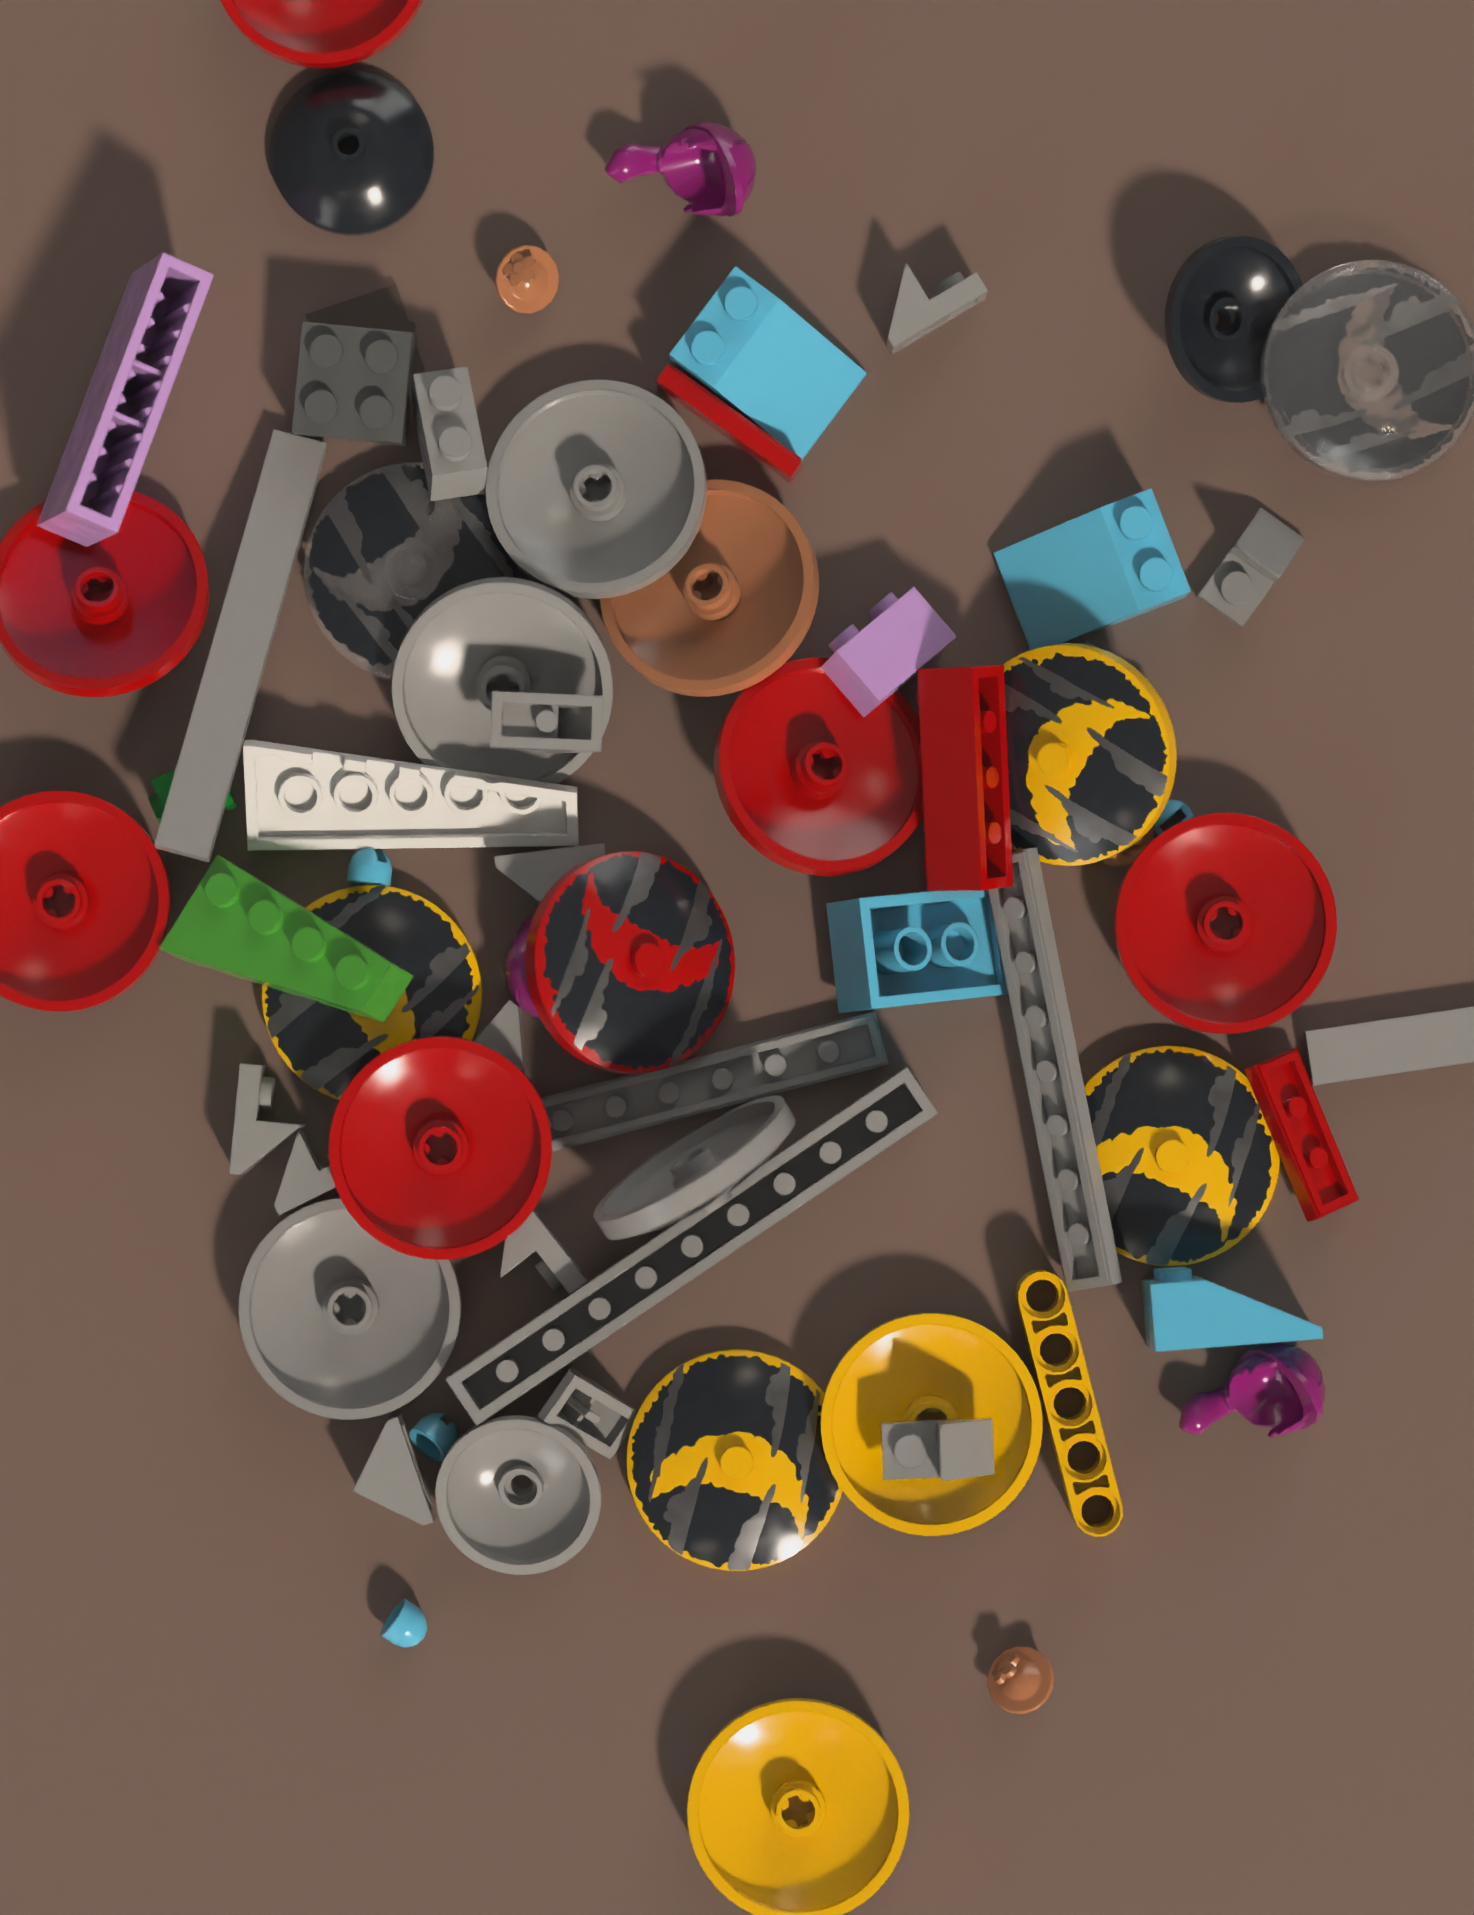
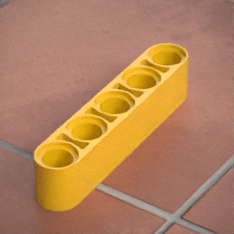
[1015,1269,1123,1537]

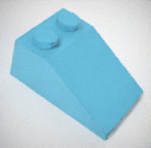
[669,266,867,461]
[993,488,1191,650]
[826,890,1008,1013]
[1141,1266,1323,1352]

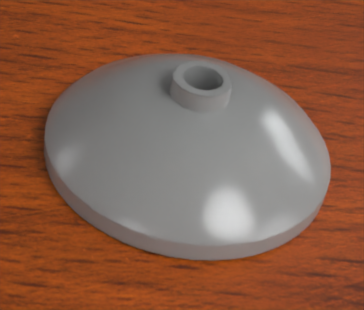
[435,1415,602,1575]

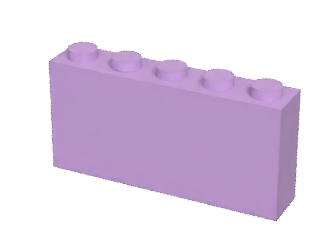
[36,252,214,547]

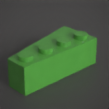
[159,854,413,1023]

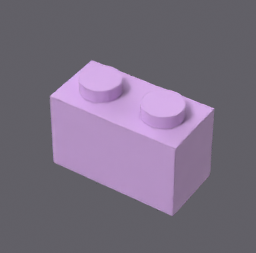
[821,587,957,717]

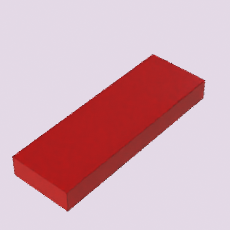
[656,364,802,483]
[1244,1047,1359,1222]

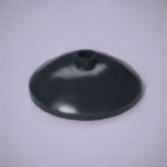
[270,70,434,235]
[1165,236,1306,403]

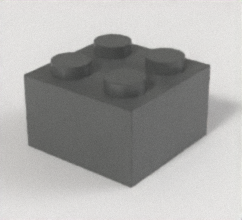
[292,321,417,447]

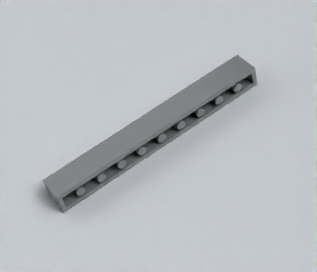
[445,1067,938,1426]

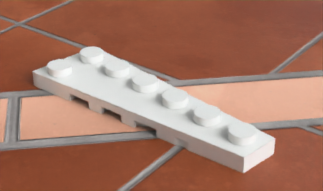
[243,740,579,851]

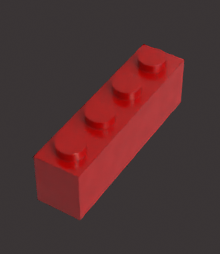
[916,665,1013,891]

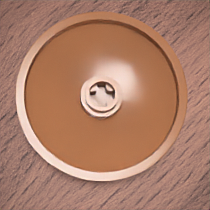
[600,480,819,697]

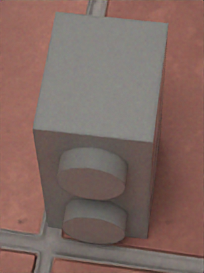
[411,366,487,501]

